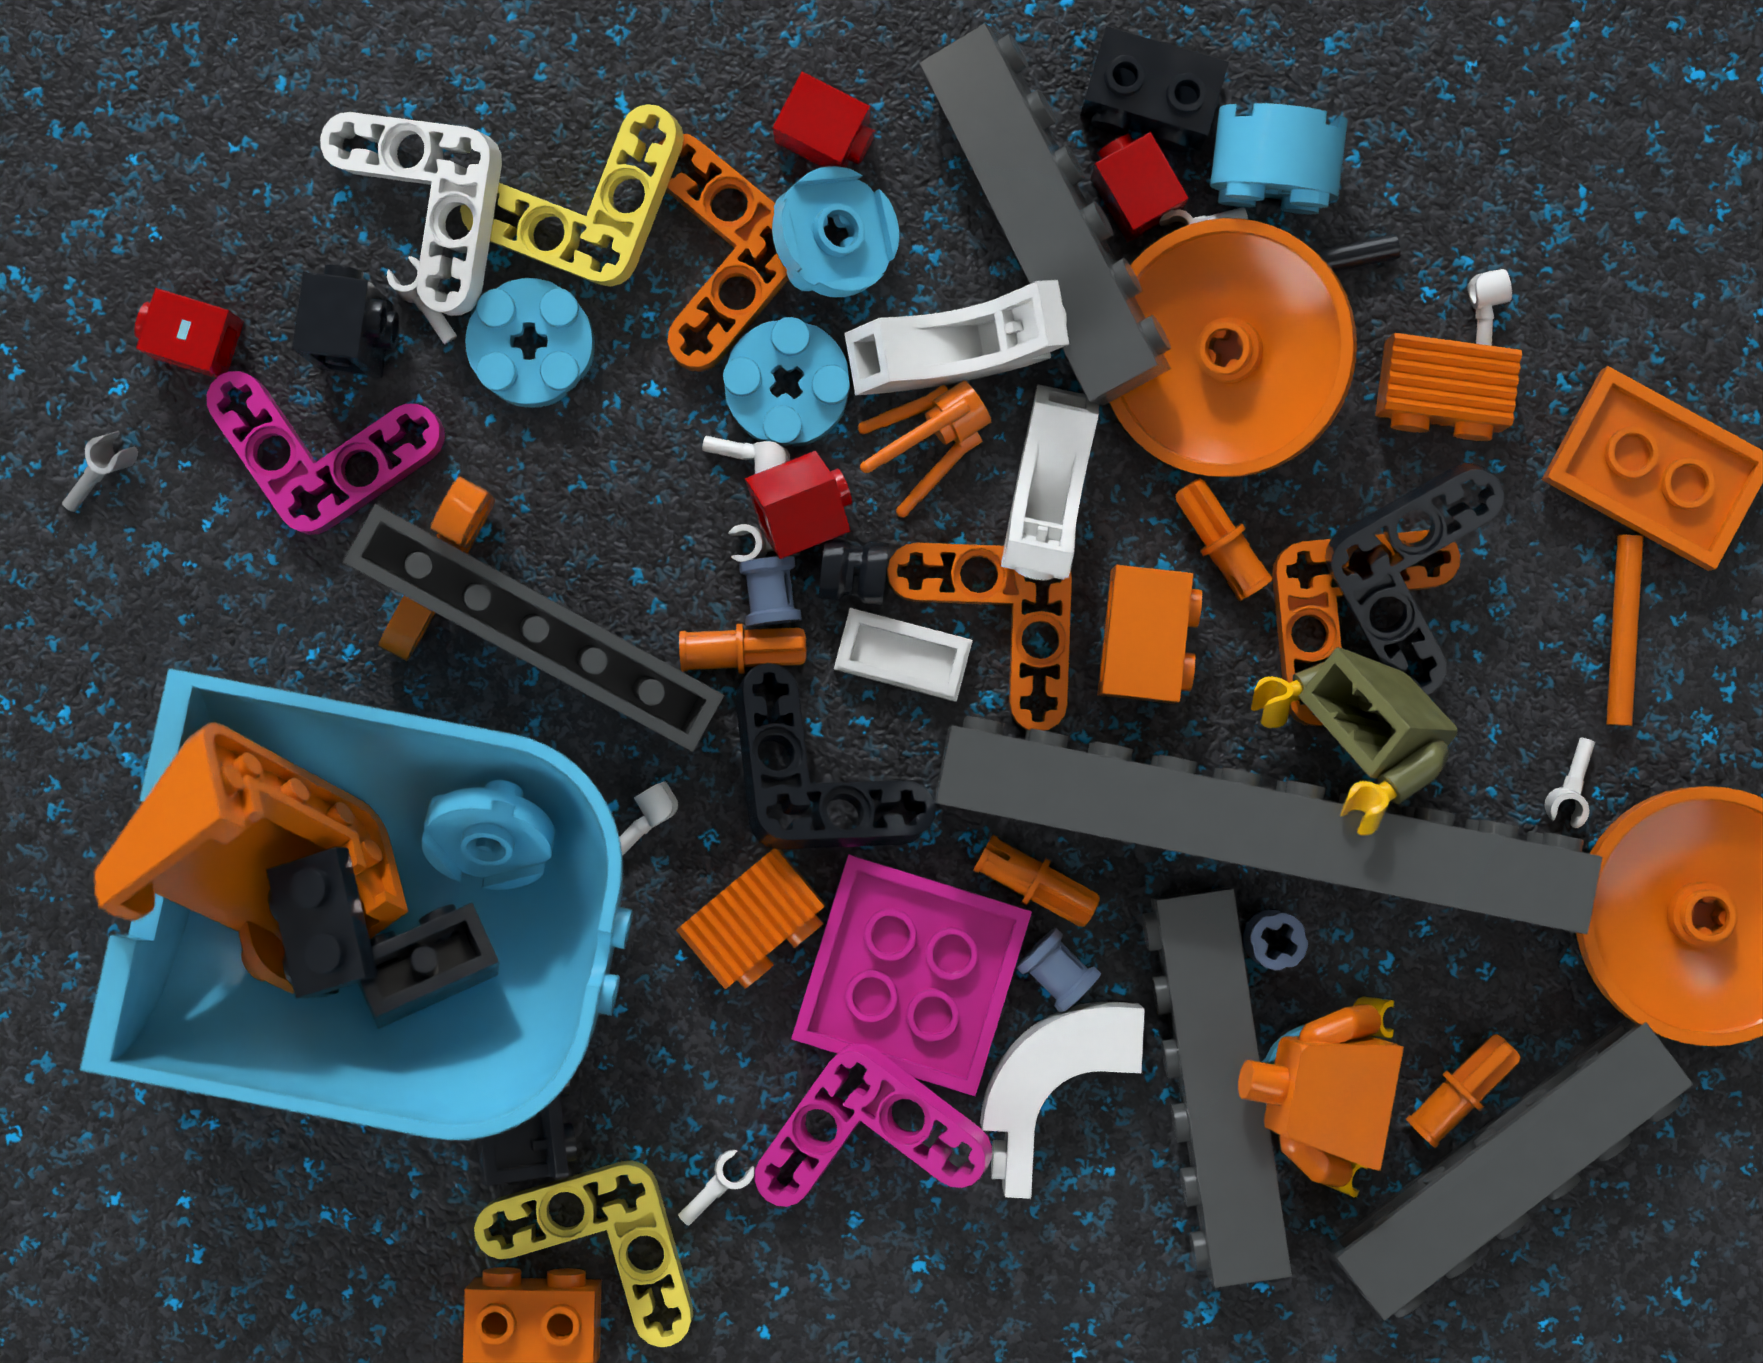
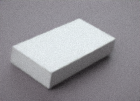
[834,608,973,702]

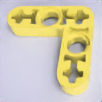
[460,104,684,287]
[474,1160,693,1347]

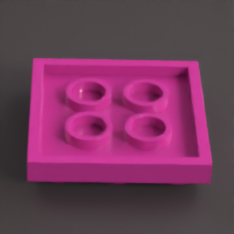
[791,854,1032,1096]

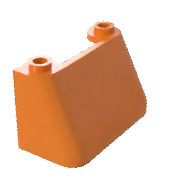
[95,722,408,994]

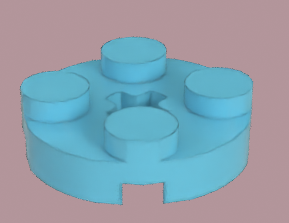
[772,166,899,297]
[465,278,595,408]
[723,317,850,447]
[421,780,556,890]

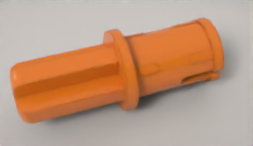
[1176,478,1273,601]
[679,624,807,674]
[973,834,1100,927]
[1406,1034,1521,1148]

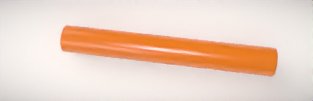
[1606,535,1644,726]

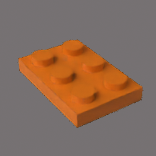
[1541,366,1763,571]

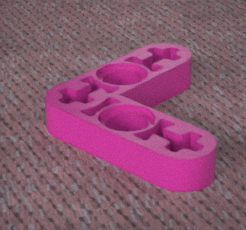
[207,371,445,535]
[755,1043,992,1207]

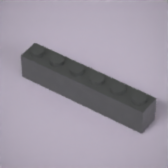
[920,23,1171,405]
[343,504,724,752]
[1142,887,1292,1288]
[1326,1017,1694,1321]

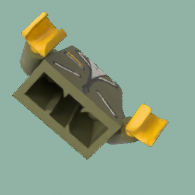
[1251,647,1457,835]

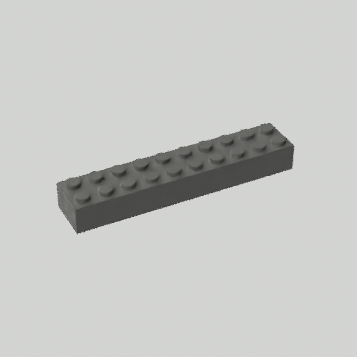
[934,716,1603,935]

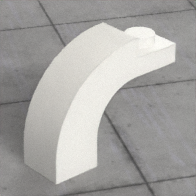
[844,280,1069,395]
[1001,384,1099,580]
[980,1002,1145,1199]

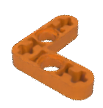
[653,134,789,372]
[378,476,496,661]
[1272,530,1460,726]
[887,543,1072,731]

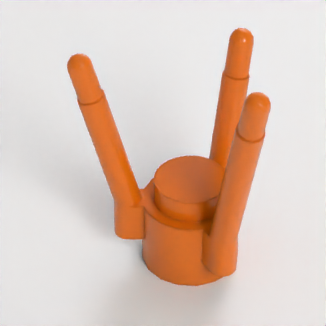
[858,380,991,518]

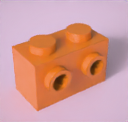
[1097,565,1202,704]
[463,1267,602,1363]

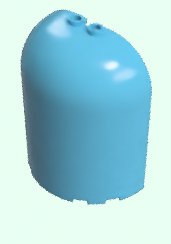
[80,669,633,1140]

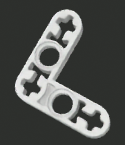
[320,112,502,316]

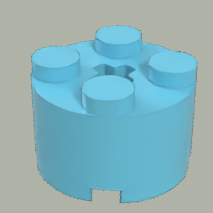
[1210,103,1348,214]

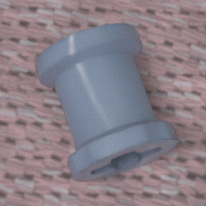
[739,556,802,627]
[1242,910,1308,970]
[1015,928,1101,1013]

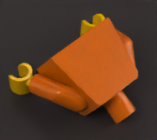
[1238,996,1404,1198]

